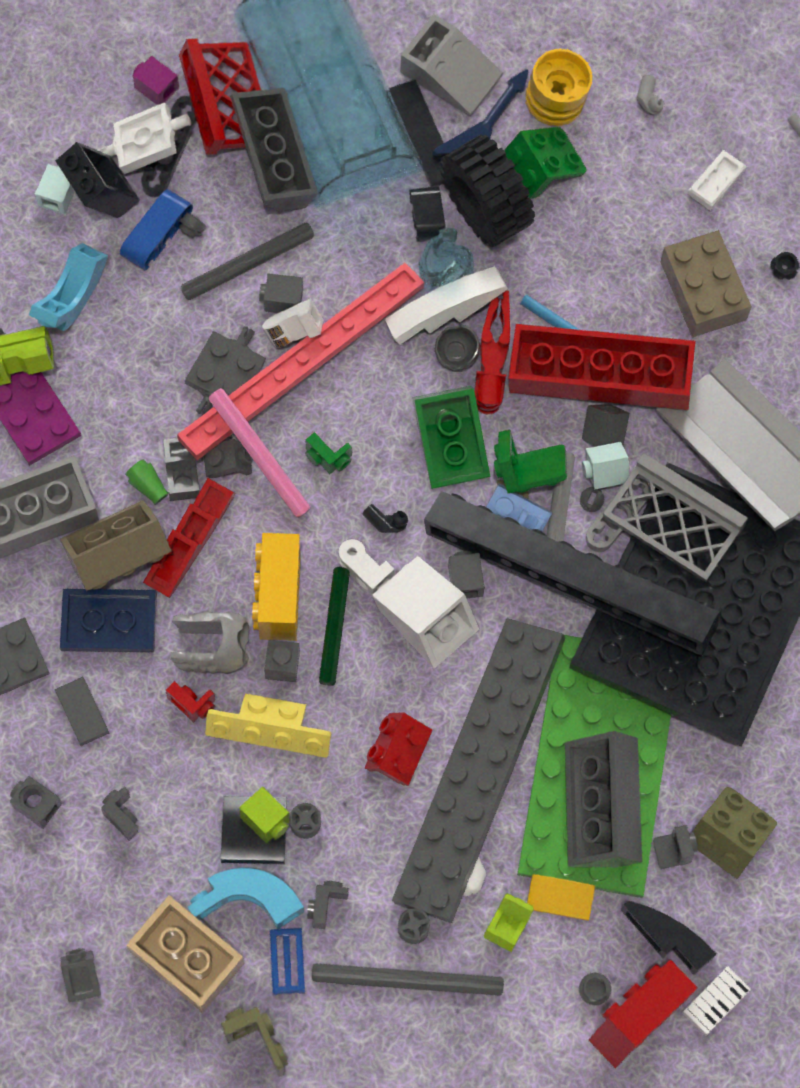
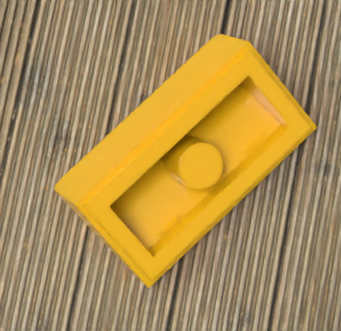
[527,874,595,921]

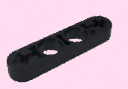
[141,96,197,197]

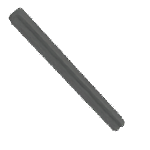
[312,963,504,996]

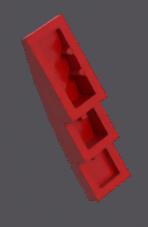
[143,478,236,598]

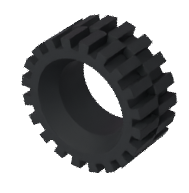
[440,134,535,247]

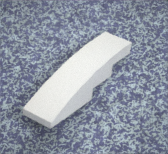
[385,266,508,345]

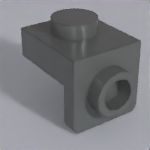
[204,439,253,478]
[653,825,698,869]
[307,881,349,929]

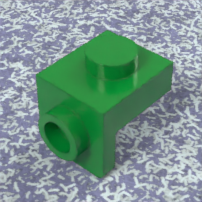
[305,432,352,474]

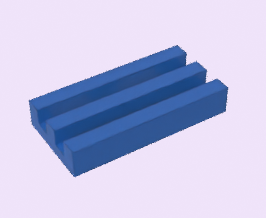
[270,928,305,995]

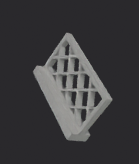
[603,453,747,582]

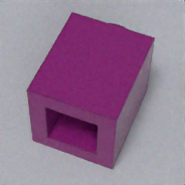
[133,56,179,105]

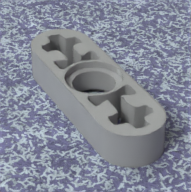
[586,478,651,552]

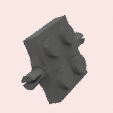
[185,326,266,415]

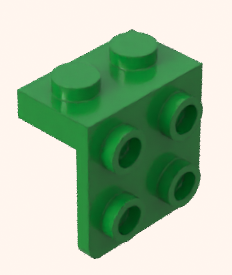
[504,126,587,199]
[494,429,567,494]

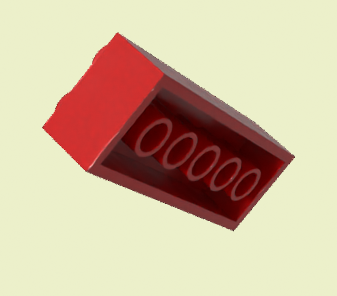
[508,324,696,410]

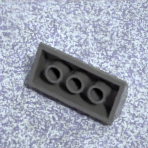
[230,88,318,212]
[565,731,642,867]

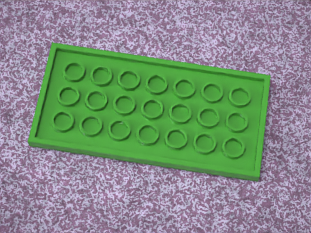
[517,635,671,898]

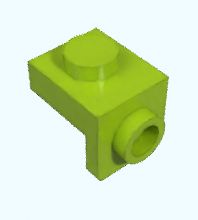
[483,893,534,952]

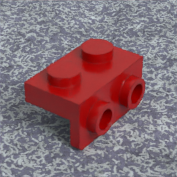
[365,712,433,786]

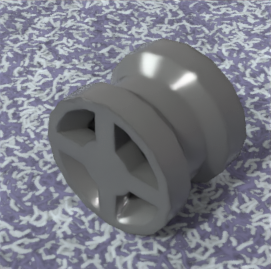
[289,803,321,839]
[398,908,430,944]

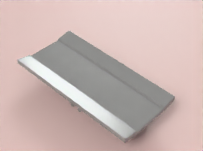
[656,359,800,531]

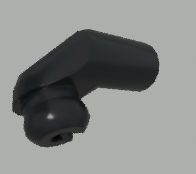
[362,504,408,533]

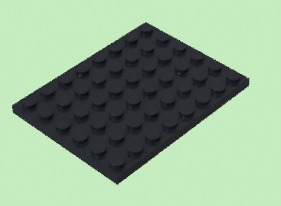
[569,462,800,747]

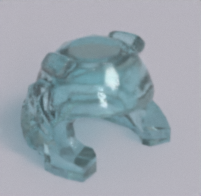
[418,228,474,287]

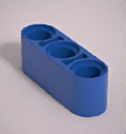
[120,189,193,271]

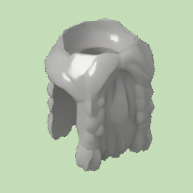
[171,611,249,674]

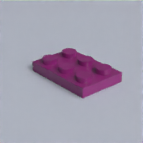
[0,371,81,466]

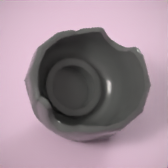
[434,324,480,371]

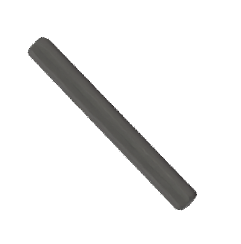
[181,223,314,300]

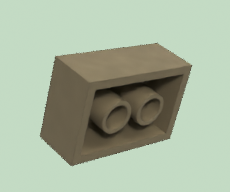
[660,230,752,338]
[60,500,171,591]

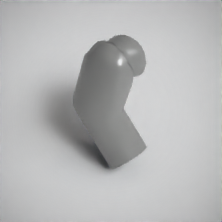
[637,75,664,115]

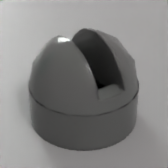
[580,487,604,512]

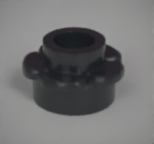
[770,252,800,280]

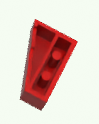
[589,959,698,1069]

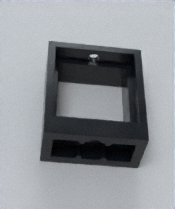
[55,142,140,218]

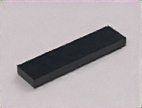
[389,79,445,187]

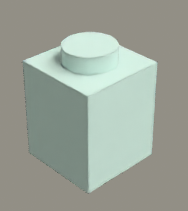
[35,164,75,215]
[582,442,629,489]

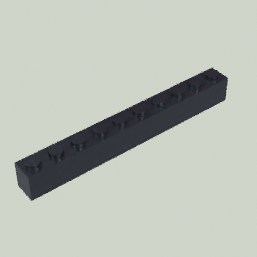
[424,491,719,656]

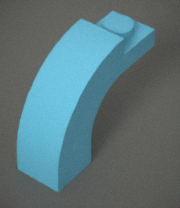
[29,243,108,332]
[187,868,304,929]

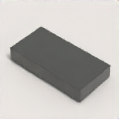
[55,677,109,746]

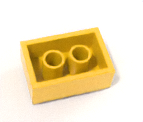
[252,533,301,641]

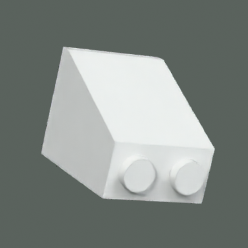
[372,556,479,668]

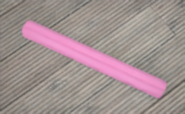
[209,388,310,517]

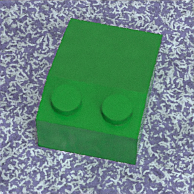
[412,385,491,489]

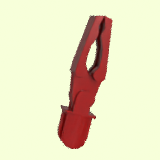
[474,290,510,415]

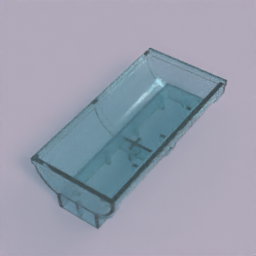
[234,0,423,208]

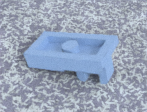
[486,484,552,531]

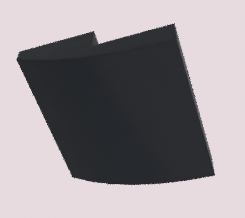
[221,796,287,864]

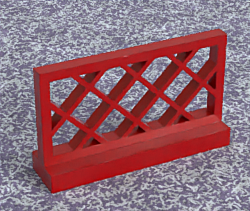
[179,38,261,155]

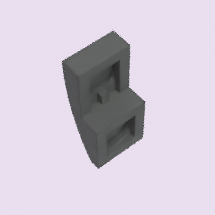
[163,438,200,501]

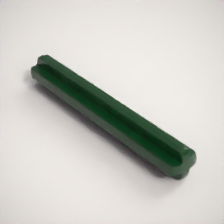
[319,567,350,686]

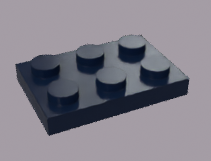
[60,589,156,652]

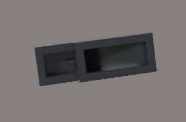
[621,900,717,975]

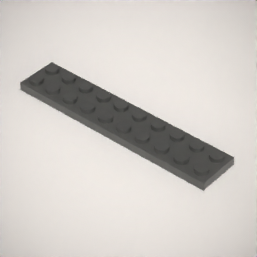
[392,618,566,923]

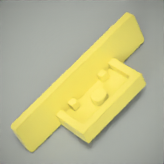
[205,693,331,758]

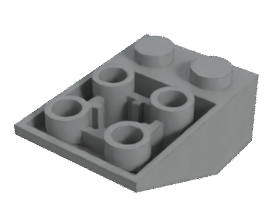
[400,14,503,116]

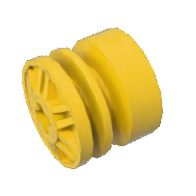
[525,49,592,126]

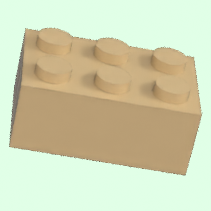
[126,895,245,1013]

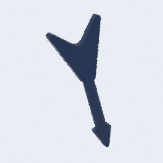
[432,69,529,156]

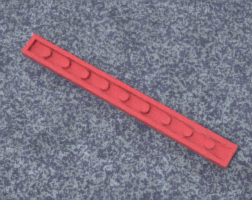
[177,263,425,460]

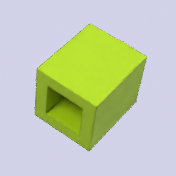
[239,786,289,844]

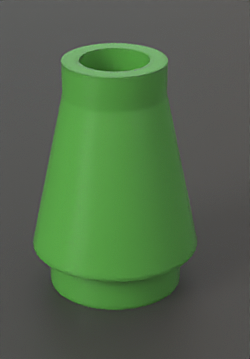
[125,459,169,505]

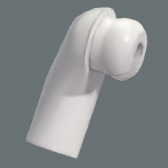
[464,857,486,896]

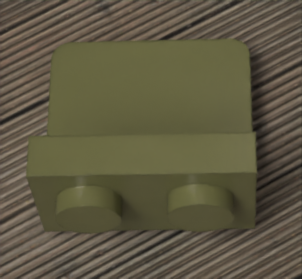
[692,787,777,879]
[221,1007,288,1077]

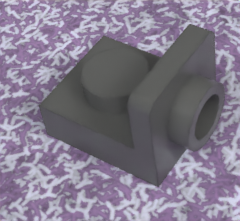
[101,787,138,841]
[61,948,101,1003]

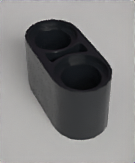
[409,186,446,242]

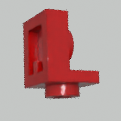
[166,681,215,723]

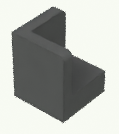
[582,404,630,446]

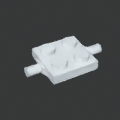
[98,102,191,174]

